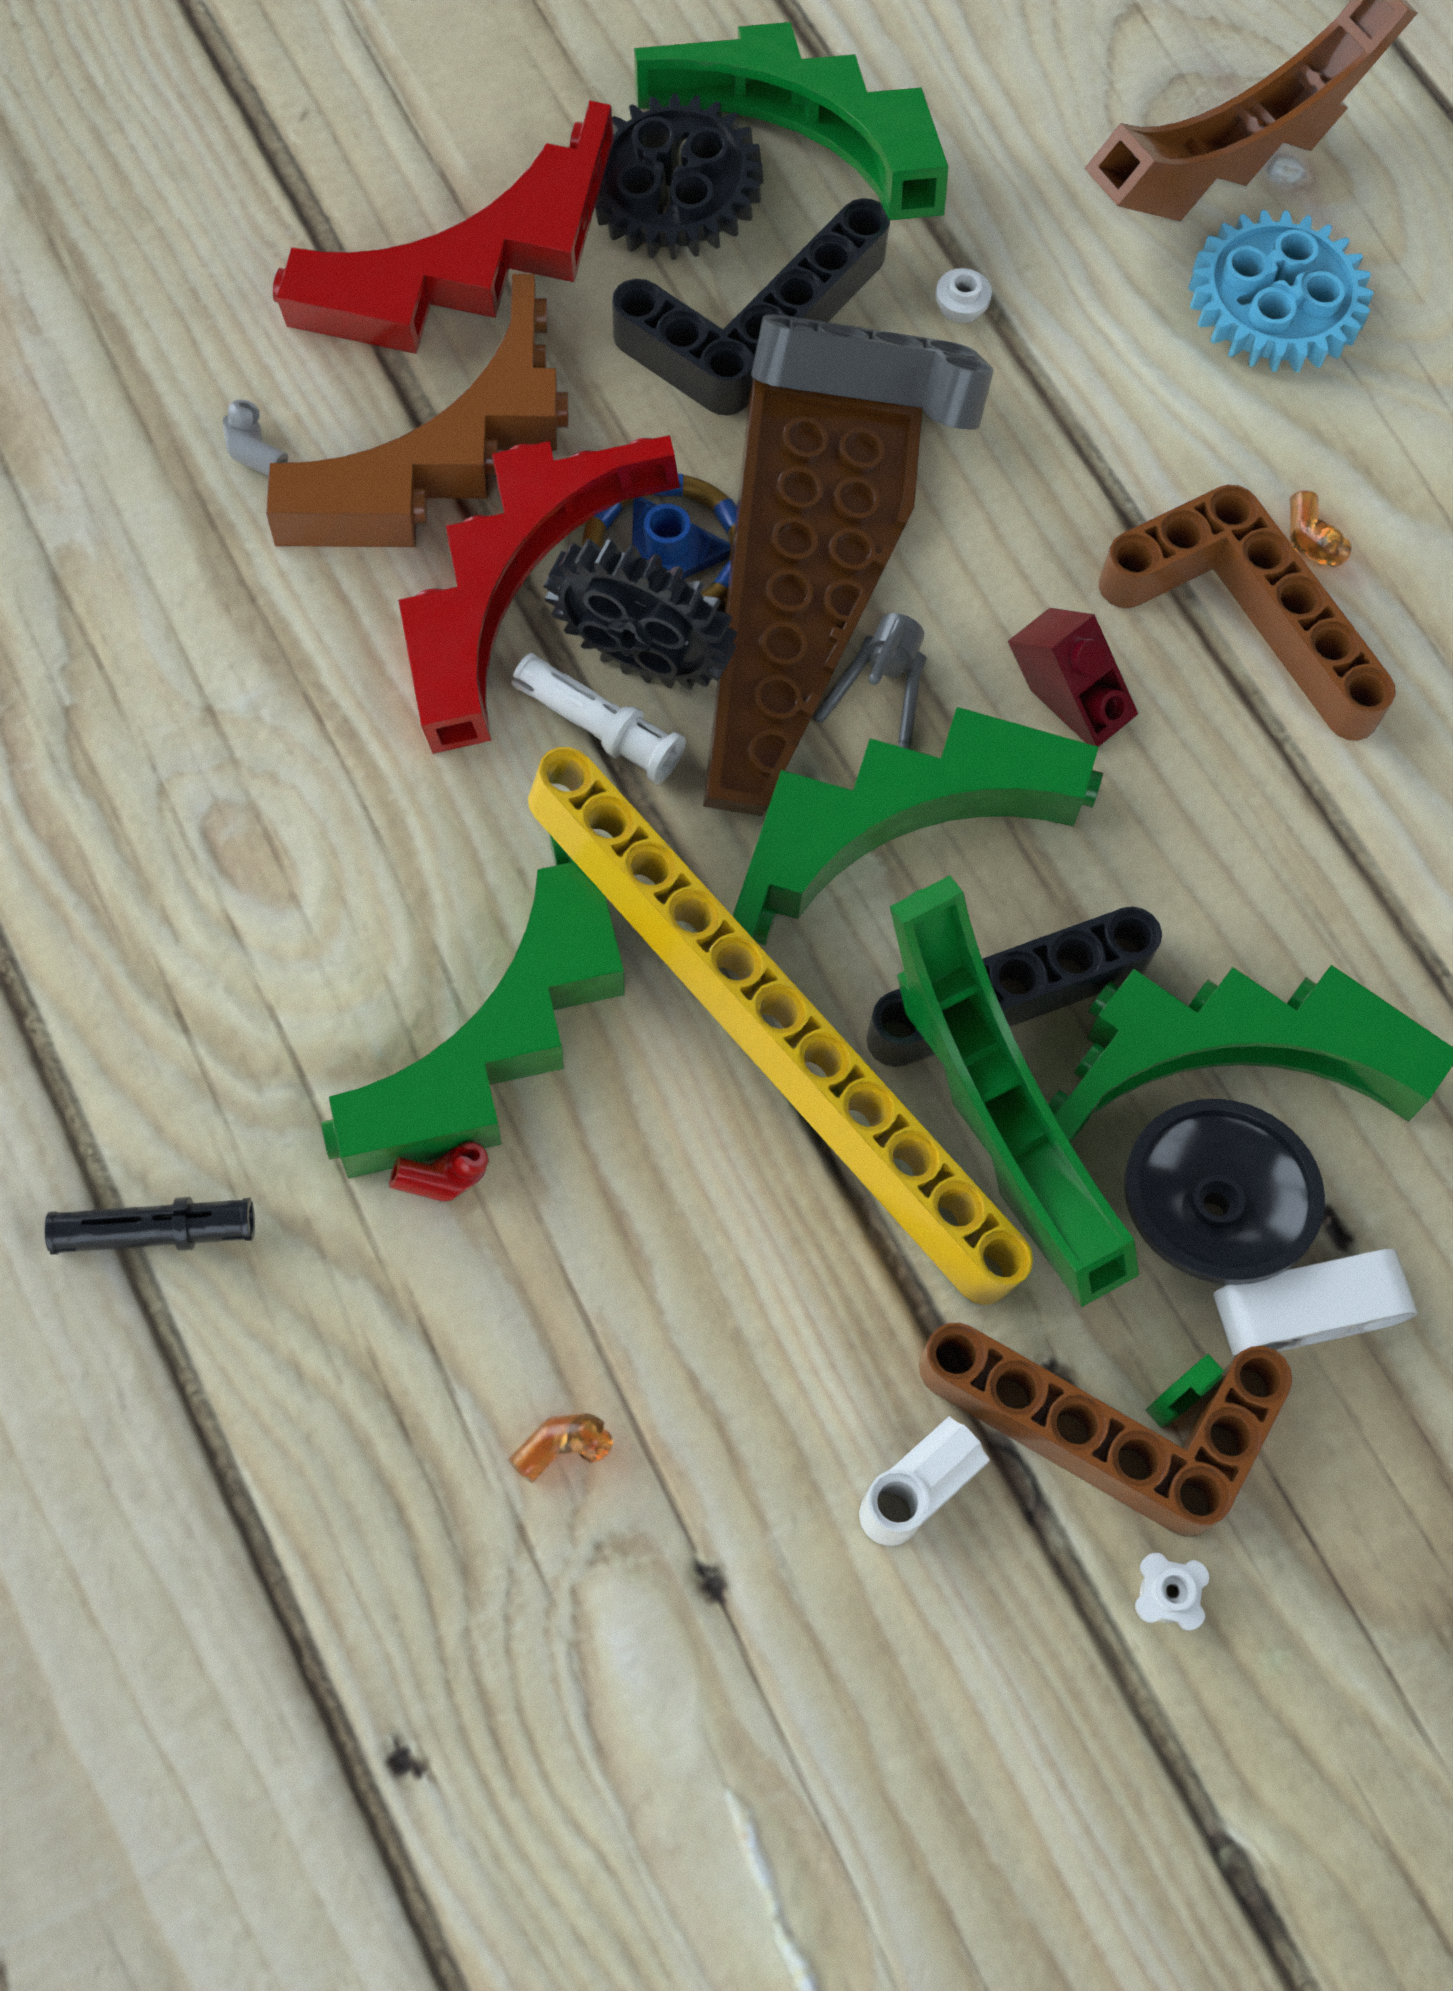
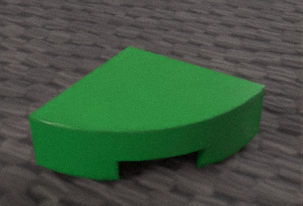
[1145,1353,1224,1428]

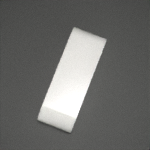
[1213,1249,1418,1359]

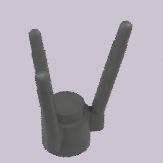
[814,613,927,749]

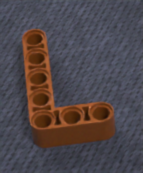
[1099,484,1396,741]
[919,1322,1292,1537]

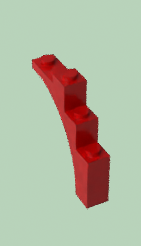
[398,435,680,754]

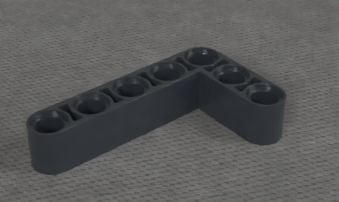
[612,198,890,416]

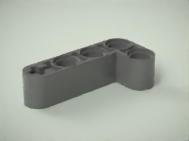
[751,314,994,430]

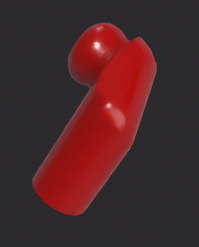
[389,1141,489,1202]

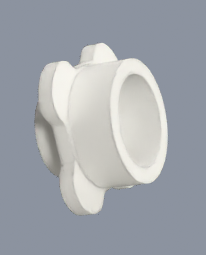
[1135,1553,1209,1631]

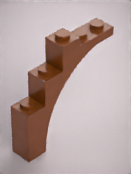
[1084,0,1418,221]
[266,274,569,547]

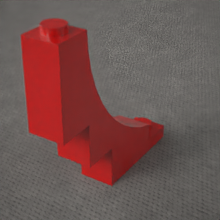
[273,100,614,354]

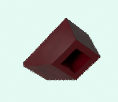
[1008,608,1139,747]

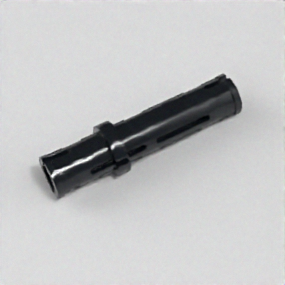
[44,1197,255,1255]

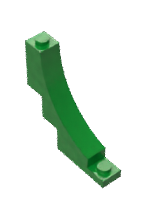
[733,707,1103,946]
[321,834,624,1178]

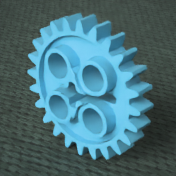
[1188,210,1373,372]

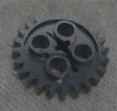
[595,93,764,260]
[543,539,737,690]

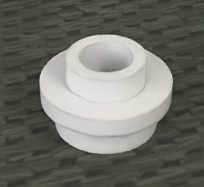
[936,268,992,323]

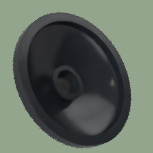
[1124,1099,1325,1285]

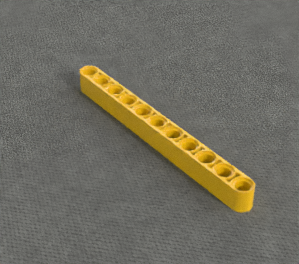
[528,747,1033,1305]

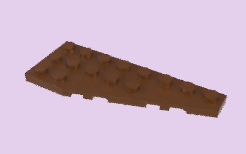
[703,379,923,816]

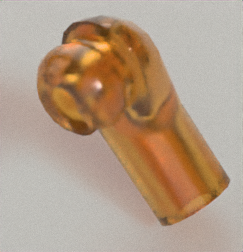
[1290,490,1352,567]

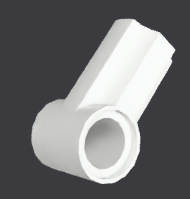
[859,1416,990,1546]

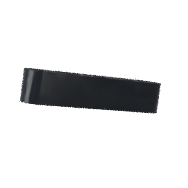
[866,906,1162,1067]

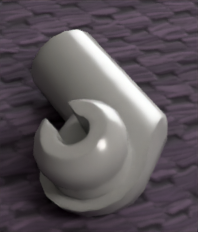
[222,400,288,477]

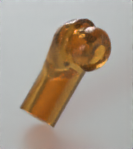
[508,1413,613,1483]

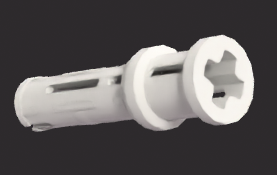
[512,653,686,784]

